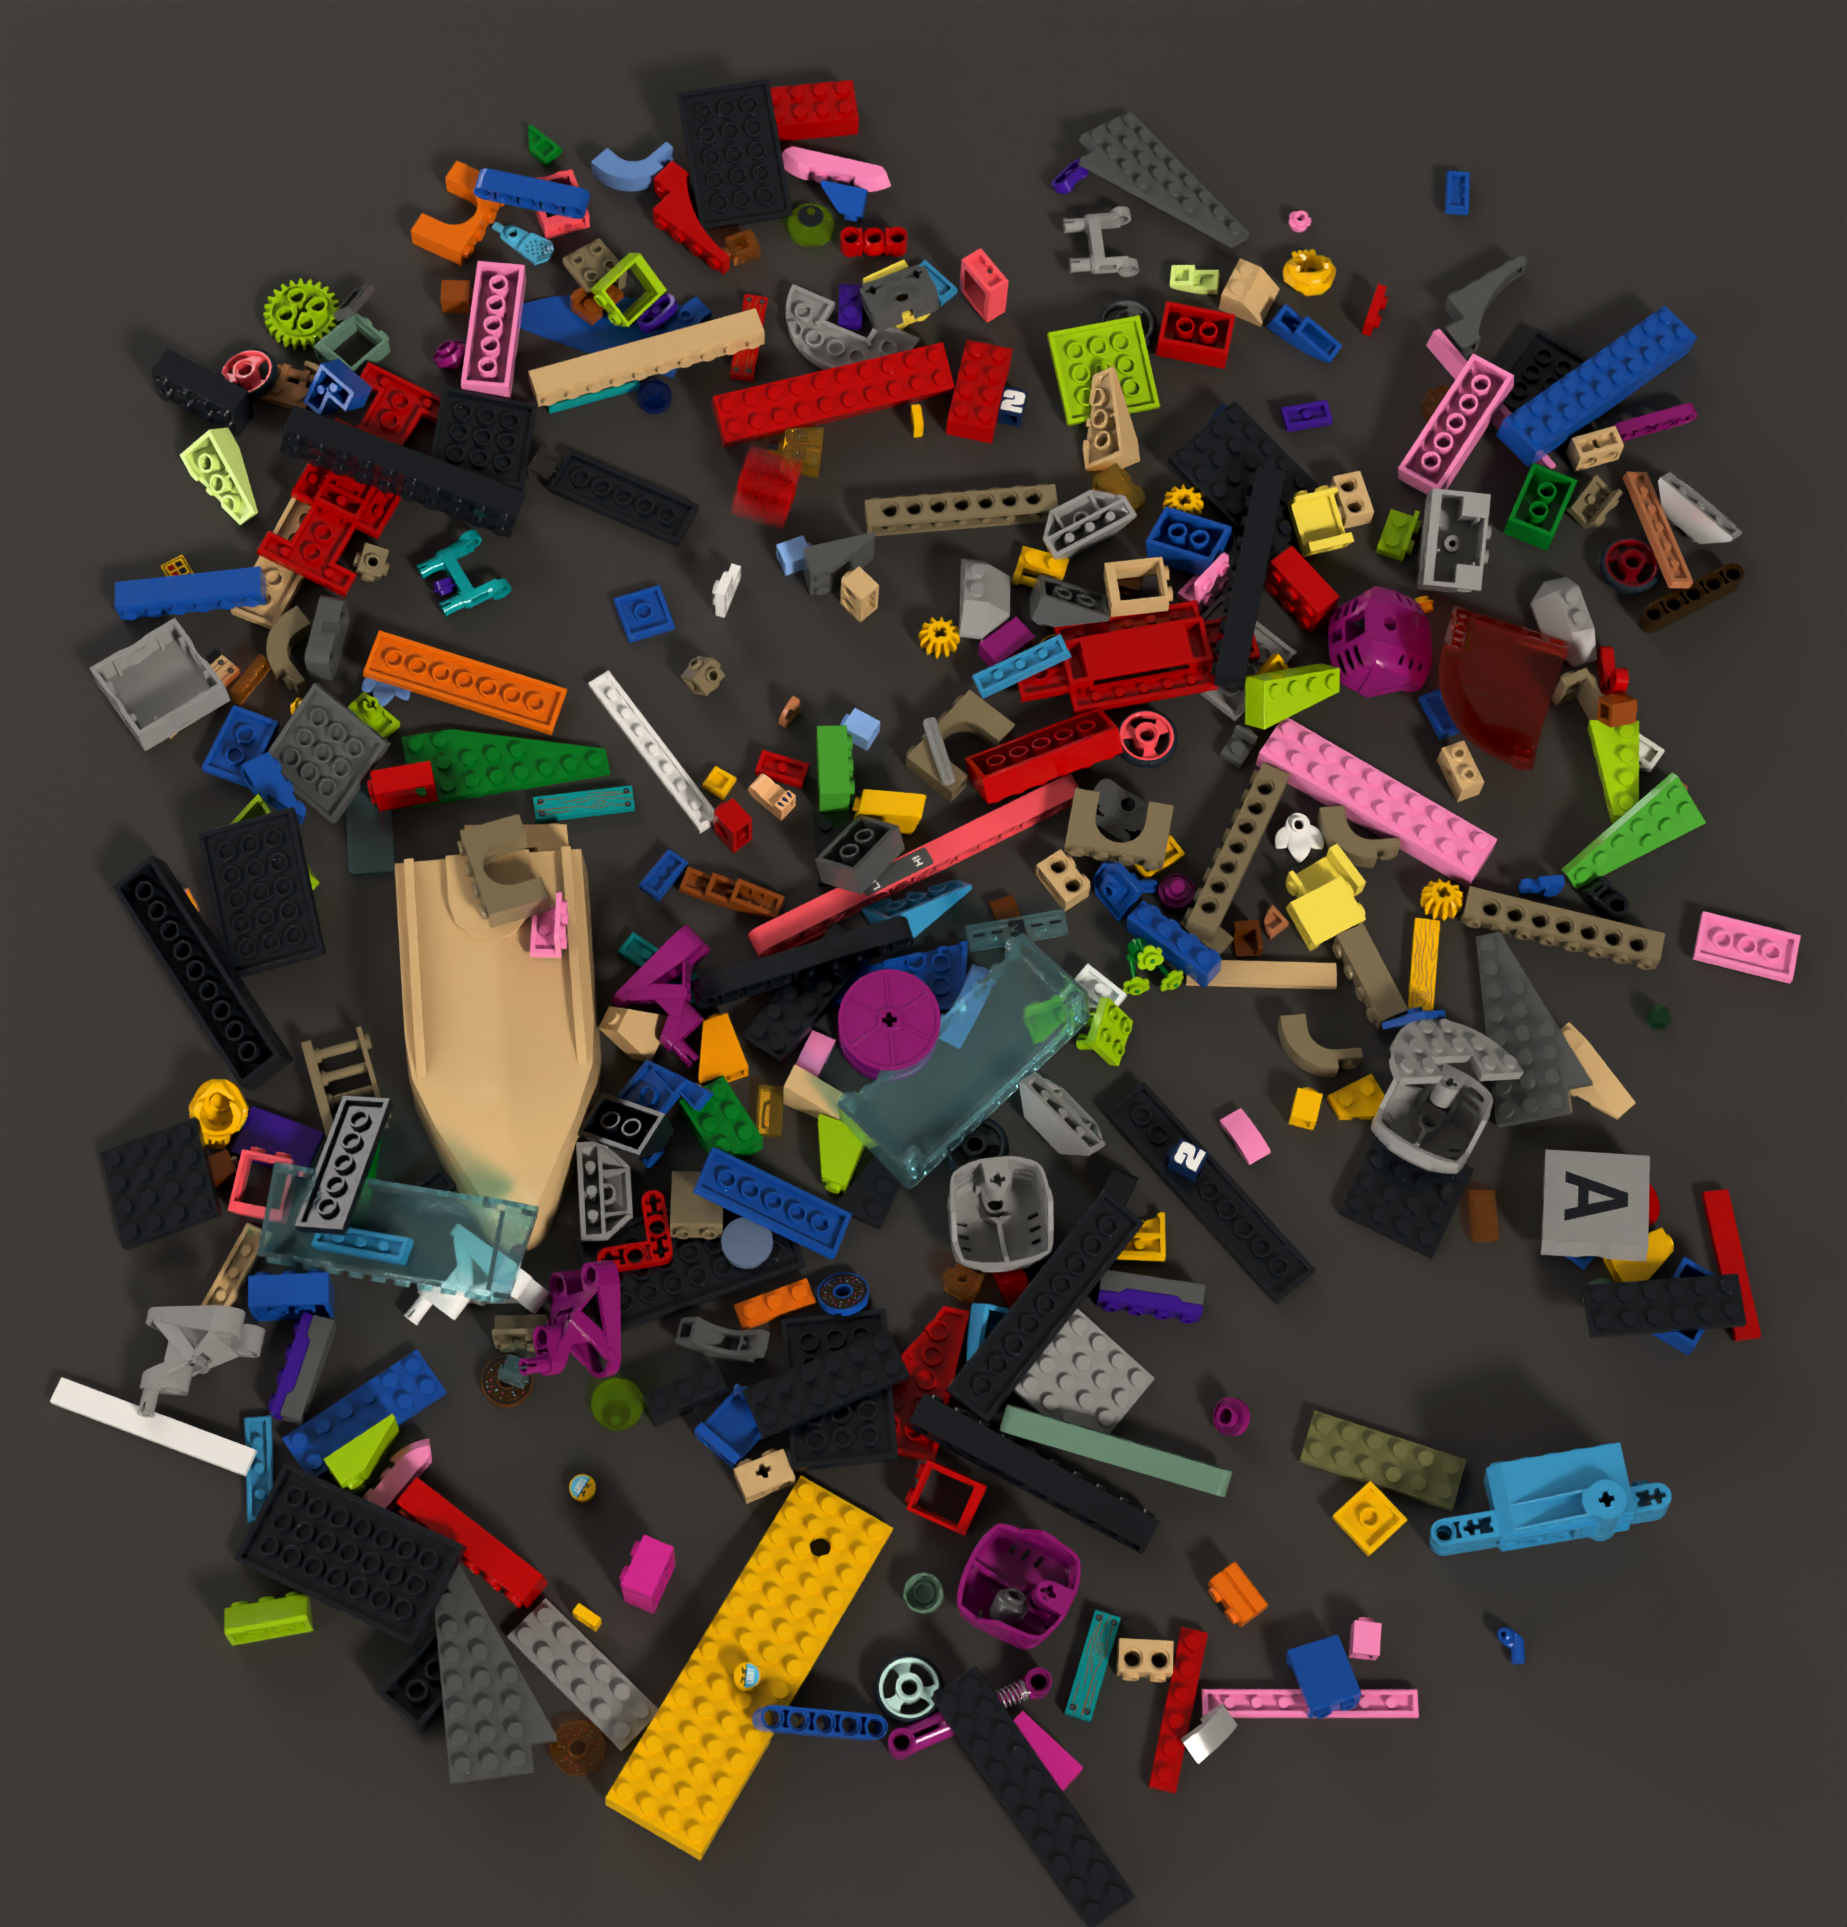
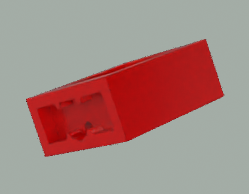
[367,761,438,812]
[904,1459,988,1536]

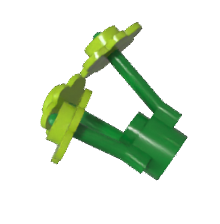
[1122,938,1184,995]

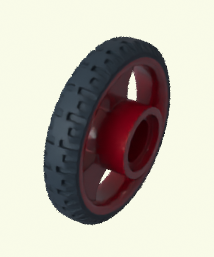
[1599,536,1661,594]

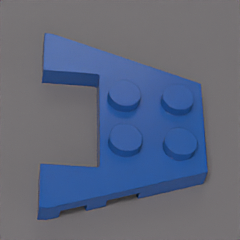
[616,1060,714,1168]

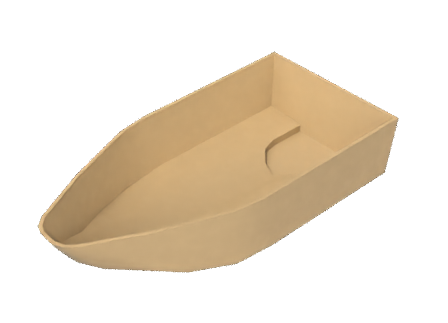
[395,846,602,1253]

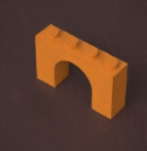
[410,161,505,266]

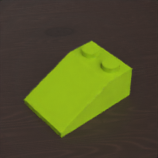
[324,1414,400,1495]

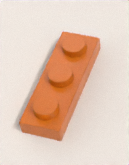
[733,1278,816,1331]

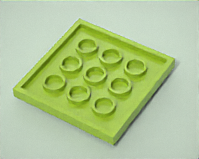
[1047,315,1160,426]

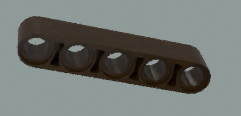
[1638,563,1744,633]

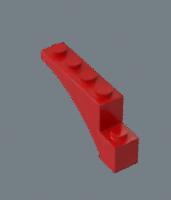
[653,161,730,275]

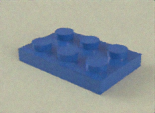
[202,705,280,788]

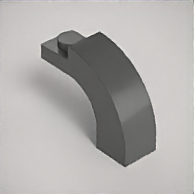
[675,1317,770,1363]

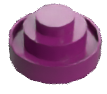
[432,340,466,369]
[1158,874,1195,911]
[1213,1397,1250,1437]

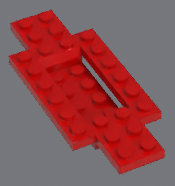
[1011,600,1260,715]

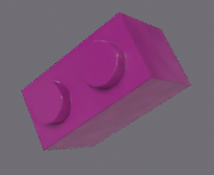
[978,616,1035,667]

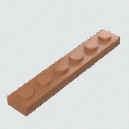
[1623,472,1693,588]

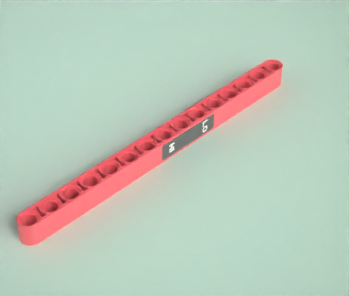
[747,774,1080,958]

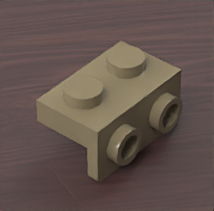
[1566,475,1623,529]

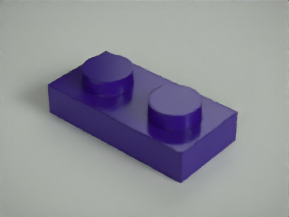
[838,284,862,330]
[1280,400,1333,433]

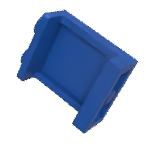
[694,1384,762,1470]
[1286,1635,1361,1719]

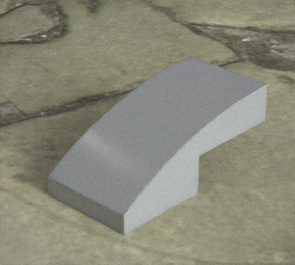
[1181,1703,1238,1763]

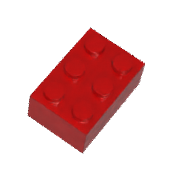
[1155,301,1236,369]
[1264,546,1340,635]

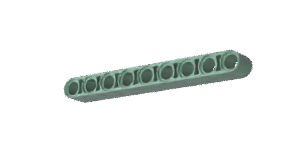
[1000,1404,1233,1497]

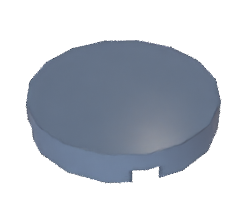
[721,1217,773,1269]

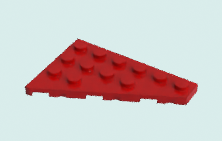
[893,1306,969,1462]

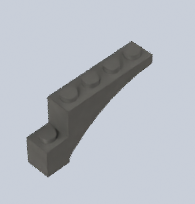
[1444,255,1528,358]

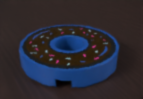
[817,1272,870,1316]

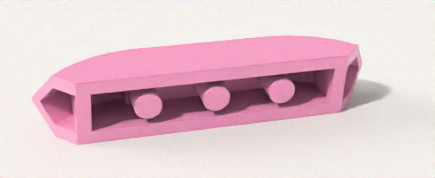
[782,146,891,192]
[363,1439,432,1511]

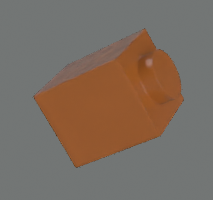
[440,280,474,314]
[1597,692,1638,728]

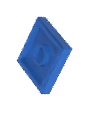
[613,585,675,643]

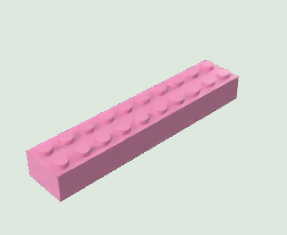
[1256,718,1498,889]

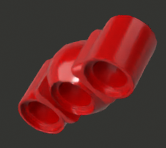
[840,226,908,257]

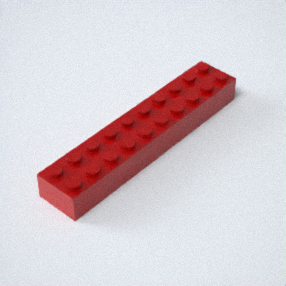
[711,342,955,448]

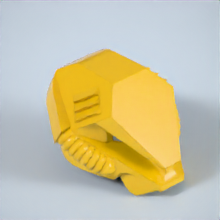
[1283,249,1336,297]
[188,1079,249,1149]

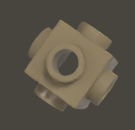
[353,543,390,583]
[680,656,725,696]

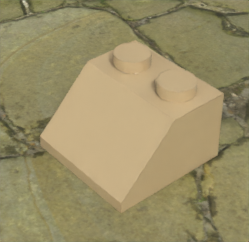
[1218,258,1280,327]

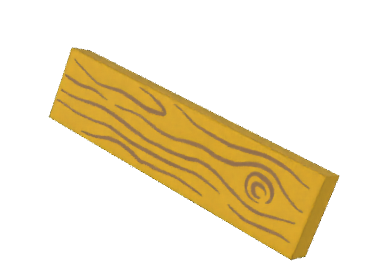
[1407,918,1440,1013]

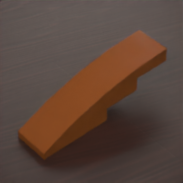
[678,866,785,919]

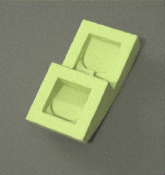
[1170,265,1220,295]

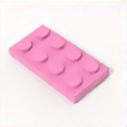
[1693,911,1801,984]

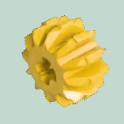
[1162,484,1204,517]
[919,616,960,659]
[1420,878,1463,921]

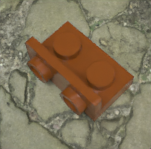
[570,284,624,326]

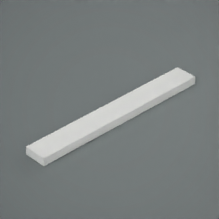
[588,670,714,833]
[50,1377,257,1476]

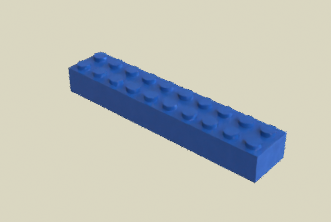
[1496,306,1697,468]

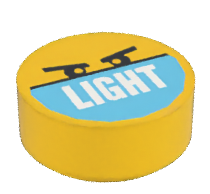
[569,1474,596,1503]
[733,1662,761,1692]

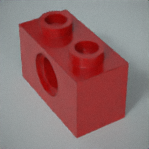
[714,798,752,854]

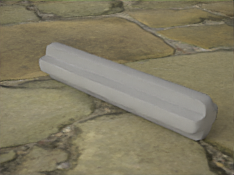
[923,717,955,786]

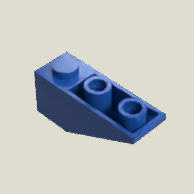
[240,752,306,824]

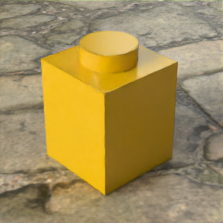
[1288,1087,1323,1130]

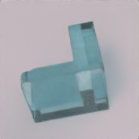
[497,1354,532,1389]

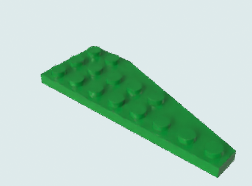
[401,729,610,808]

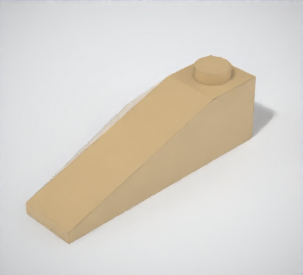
[1083,367,1140,471]
[1561,1022,1636,1120]

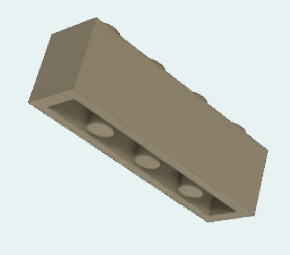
[1332,924,1408,1030]

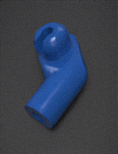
[1497,1627,1525,1665]

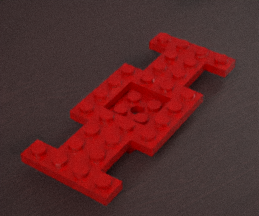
[257,362,441,597]

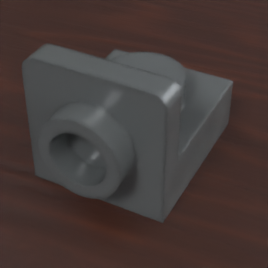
[1219,725,1258,769]

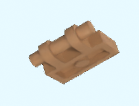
[261,363,315,410]

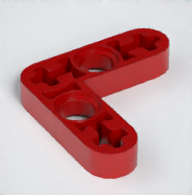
[1597,646,1629,695]
[597,1190,673,1272]

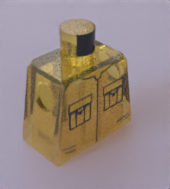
[768,427,824,479]

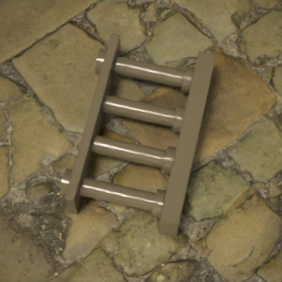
[301,1026,392,1137]

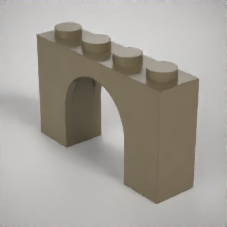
[906,690,1015,802]
[1064,788,1174,870]
[457,814,550,928]

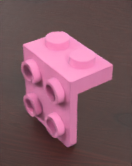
[1177,552,1230,613]
[530,892,569,958]

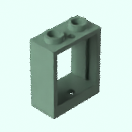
[314,313,390,377]

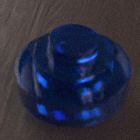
[637,380,672,414]

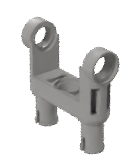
[1063,206,1139,277]

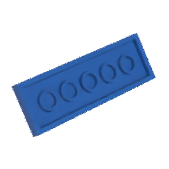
[692,1147,852,1260]
[282,1349,447,1478]

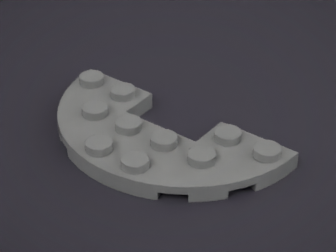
[786,284,920,370]
[1389,1019,1524,1085]

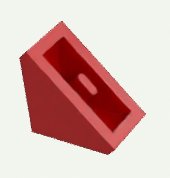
[992,1269,1029,1309]

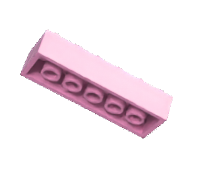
[461,261,526,399]
[1398,354,1514,495]

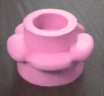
[1288,210,1311,232]

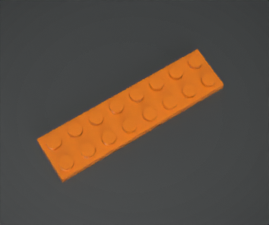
[363,630,567,735]

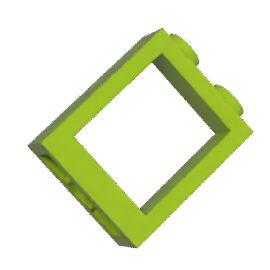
[590,253,667,327]

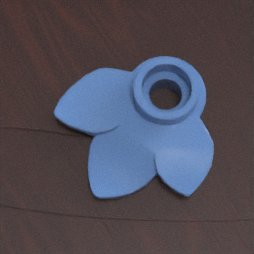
[362,678,411,707]

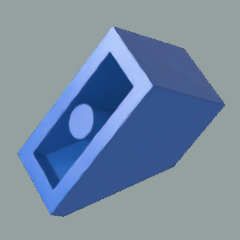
[821,180,869,222]

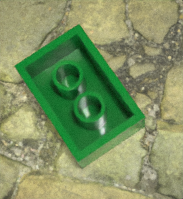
[1503,463,1578,551]
[679,1076,763,1160]

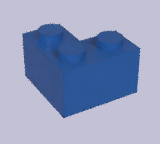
[303,359,372,415]

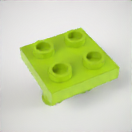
[348,692,400,739]
[1076,997,1133,1066]

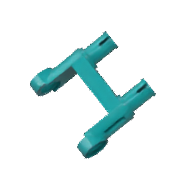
[416,530,512,617]

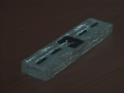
[965,909,1069,952]

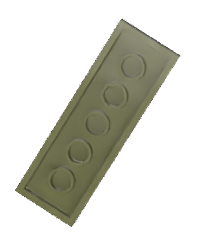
[1299,1411,1466,1511]

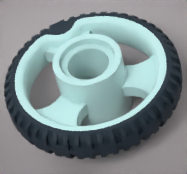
[874,1653,944,1725]

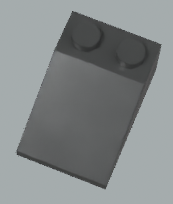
[803,532,875,595]
[1029,574,1110,627]

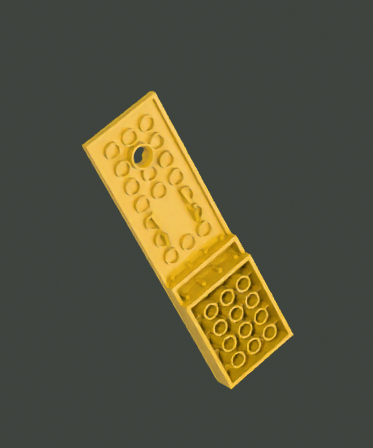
[605,1476,893,1861]

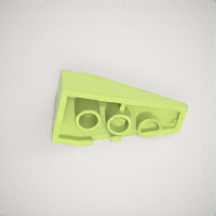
[180,427,258,525]

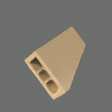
[599,1006,668,1061]
[783,1065,853,1122]

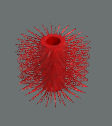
[732,446,803,529]

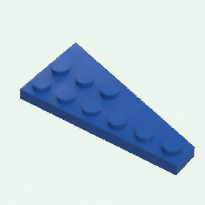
[832,940,968,1013]

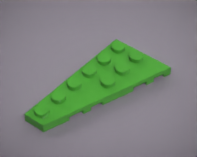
[1561,772,1706,889]

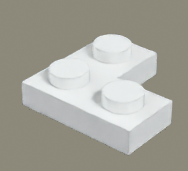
[712,564,741,618]

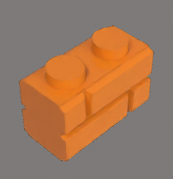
[1208,1562,1268,1628]

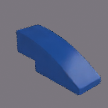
[1266,304,1343,364]

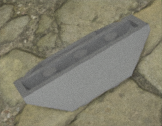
[1658,472,1742,544]
[1042,490,1137,560]
[959,558,1010,640]
[1530,577,1597,667]
[1019,1071,1105,1156]
[576,1141,633,1242]

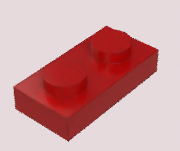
[1362,284,1389,337]
[755,750,810,789]

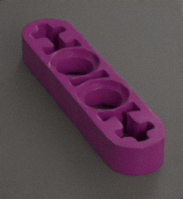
[1613,403,1698,442]

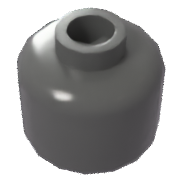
[989,1587,1029,1628]

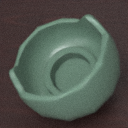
[903,1572,944,1614]

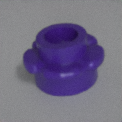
[433,577,456,596]

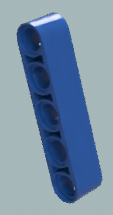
[473,168,591,219]
[752,1705,888,1741]

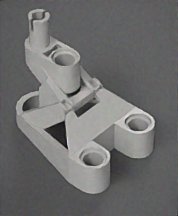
[137,1305,266,1418]

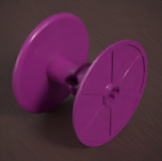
[838,969,941,1082]

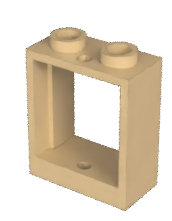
[1103,557,1173,617]

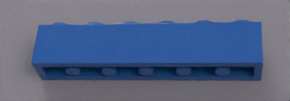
[115,566,266,620]

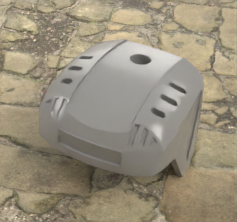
[1371,1063,1493,1174]
[947,1156,1054,1272]

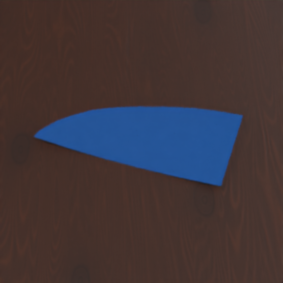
[520,295,702,378]

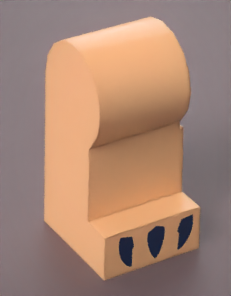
[748,774,796,821]

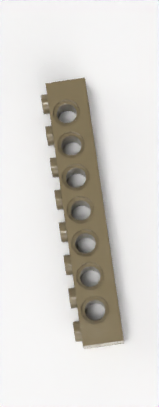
[864,483,1058,536]
[1183,763,1290,943]
[1460,886,1665,970]

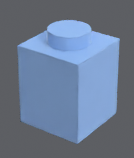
[776,535,812,576]
[840,708,880,751]

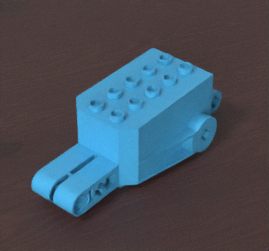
[1429,1442,1672,1556]

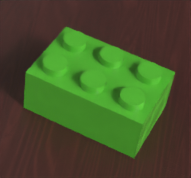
[816,725,855,814]

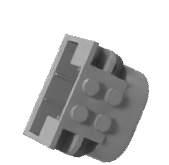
[1417,488,1492,593]

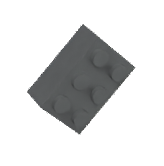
[815,814,905,894]

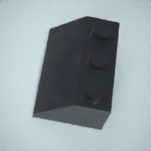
[578,1092,675,1158]

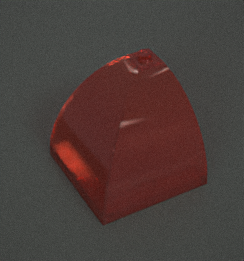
[1439,605,1570,771]

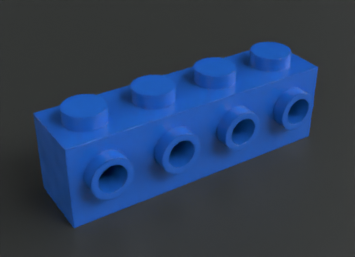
[1126,900,1222,989]

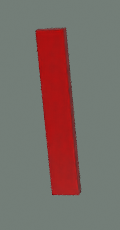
[1701,1189,1761,1342]

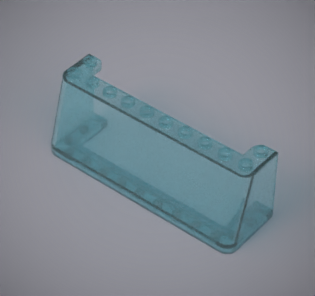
[837,932,1090,1190]
[257,1162,539,1304]

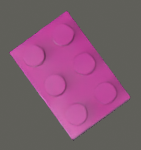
[619,1535,676,1614]

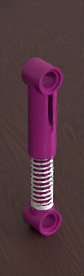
[887,1667,1052,1760]

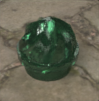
[1646,1004,1671,1030]

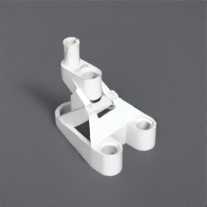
[403,1224,551,1325]

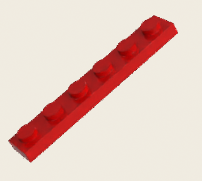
[1148,1627,1208,1794]

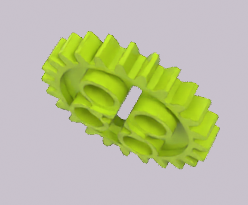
[263,278,341,350]

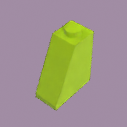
[817,1114,868,1194]

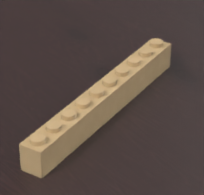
[528,308,765,407]

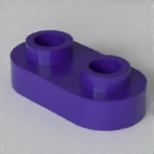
[1051,158,1089,194]
[636,293,678,333]

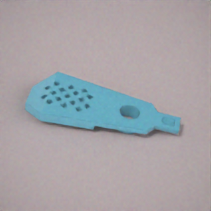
[492,221,555,265]

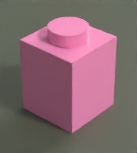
[1349,1617,1382,1661]

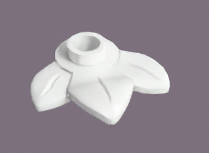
[1275,813,1324,862]

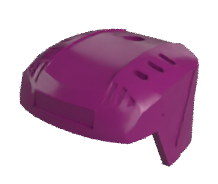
[1328,586,1432,698]
[956,1523,1081,1650]

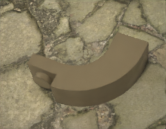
[266,606,312,696]
[1316,806,1401,868]
[1277,1014,1363,1077]

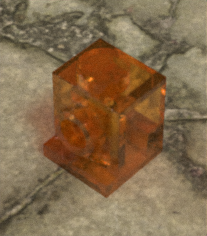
[723,229,760,266]
[942,1263,985,1305]

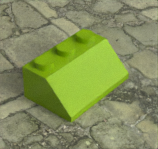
[224,1591,314,1646]

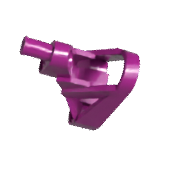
[610,924,711,1068]
[518,1260,621,1378]

